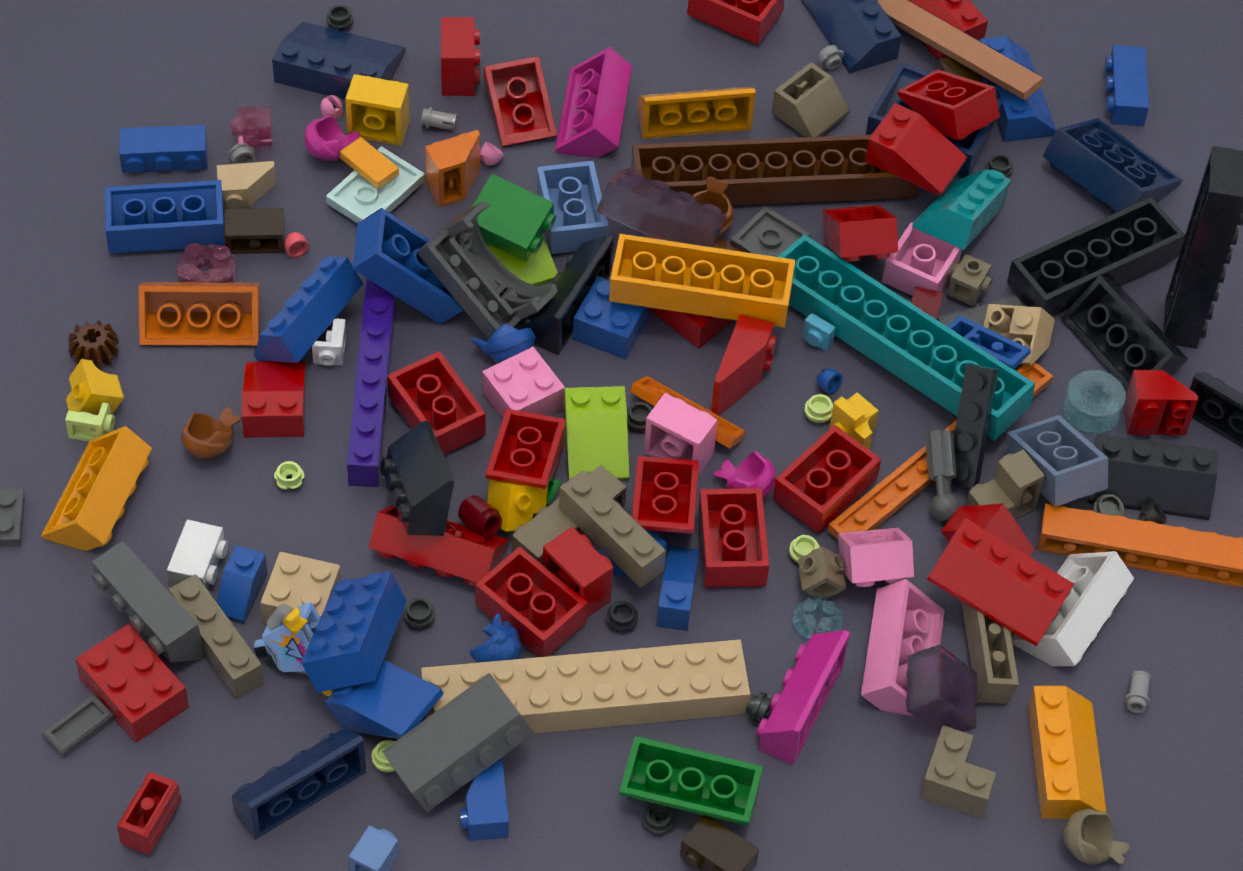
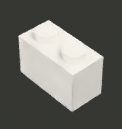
[167,520,228,590]

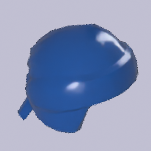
[471,323,536,364]
[469,613,522,663]

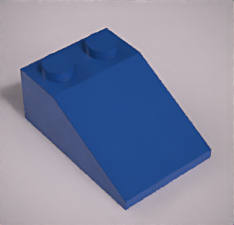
[325,660,444,739]

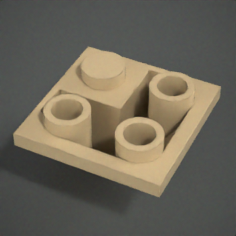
[983,304,1055,365]

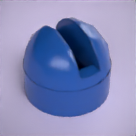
[817,368,843,394]

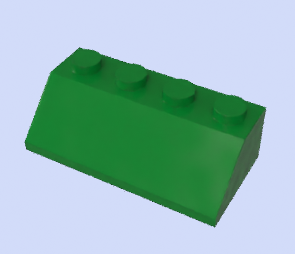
[619,736,763,825]

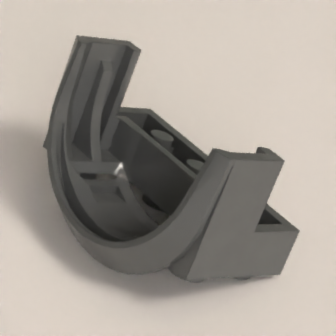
[417,201,558,339]

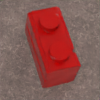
[117,772,182,855]

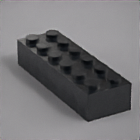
[1007,197,1185,316]

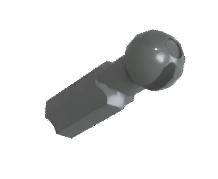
[925,430,960,522]

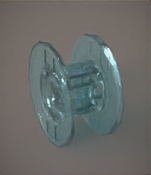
[1062,369,1126,434]

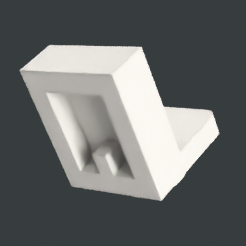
[312,319,347,366]

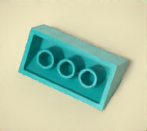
[912,169,1012,250]

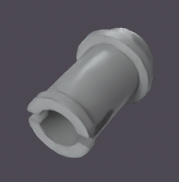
[421,107,457,132]
[1125,671,1151,713]

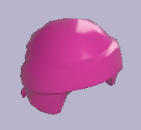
[304,115,360,162]
[713,451,776,499]

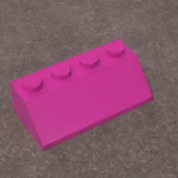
[555,47,632,158]
[756,630,850,765]

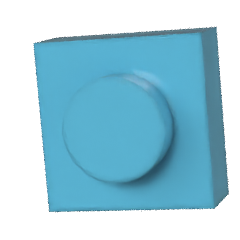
[802,313,836,352]

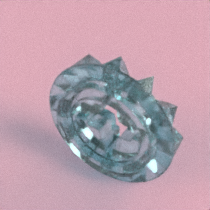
[792,596,843,640]

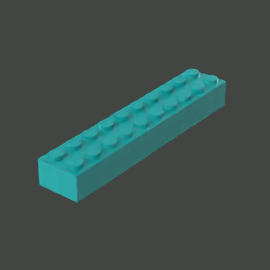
[778,234,1035,441]

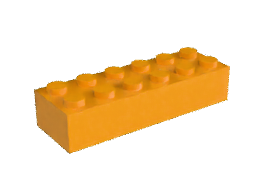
[609,234,795,328]

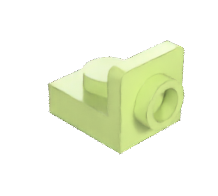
[65,402,115,441]

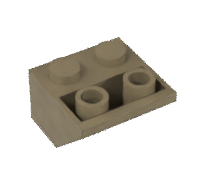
[772,62,850,137]

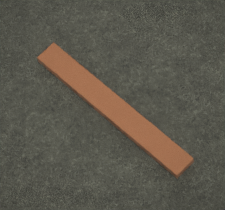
[877,0,1044,100]

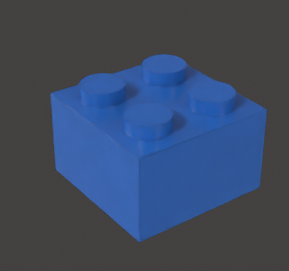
[573,277,650,359]

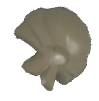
[1063,809,1130,865]

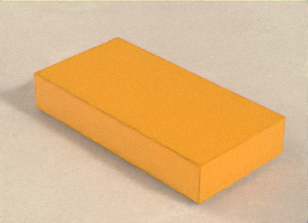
[340,137,399,189]

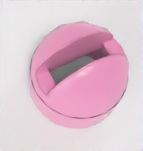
[320,95,343,119]
[480,142,504,166]

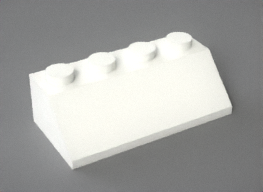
[1011,551,1134,667]

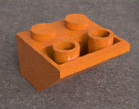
[425,130,480,208]

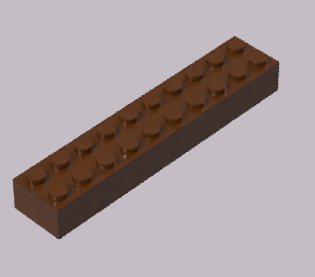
[631,135,918,210]

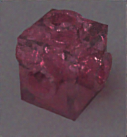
[231,106,272,147]

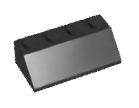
[91,541,205,662]
[382,673,534,813]

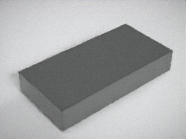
[42,694,115,759]

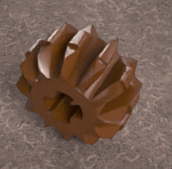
[68,320,119,370]

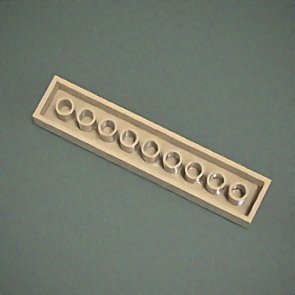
[421,639,750,733]

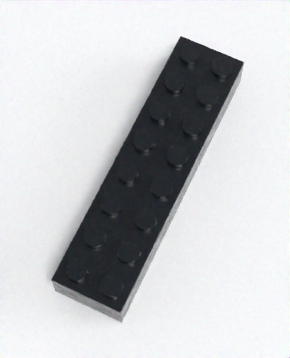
[1163,146,1243,349]

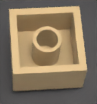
[260,552,341,624]

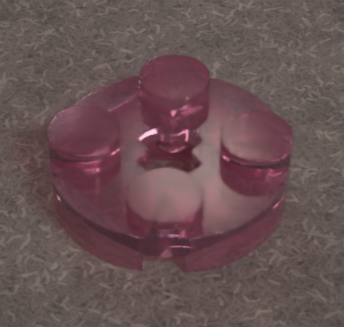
[176,243,236,283]

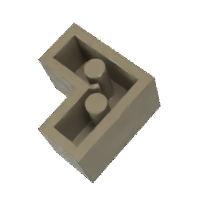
[966,449,1045,520]
[920,726,996,818]

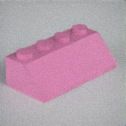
[861,579,945,718]

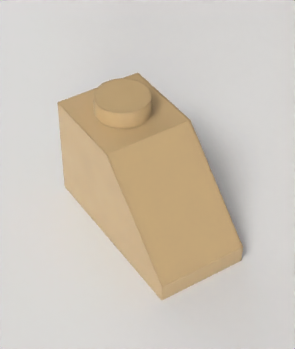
[217,161,276,210]

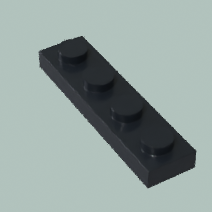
[950,364,999,489]

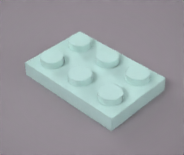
[326,146,425,224]

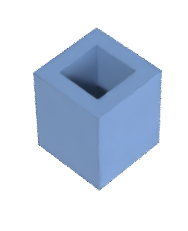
[349,825,399,871]

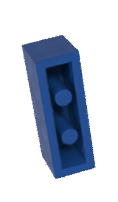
[1104,45,1149,126]
[119,125,208,173]

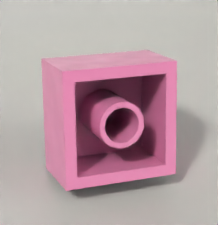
[882,222,962,296]
[482,347,565,419]
[644,393,718,476]
[838,528,914,587]

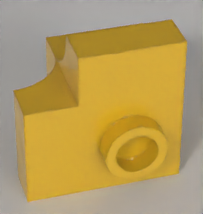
[66,359,124,415]
[829,392,879,450]
[487,479,548,532]

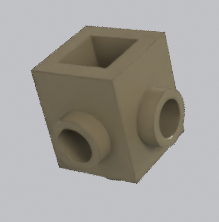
[947,254,993,306]
[798,546,846,602]

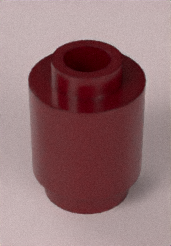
[458,495,502,536]

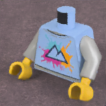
[254,602,333,696]

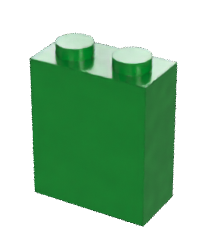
[472,174,556,262]

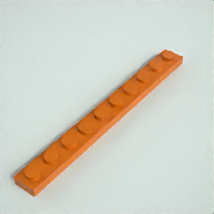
[828,362,1053,539]

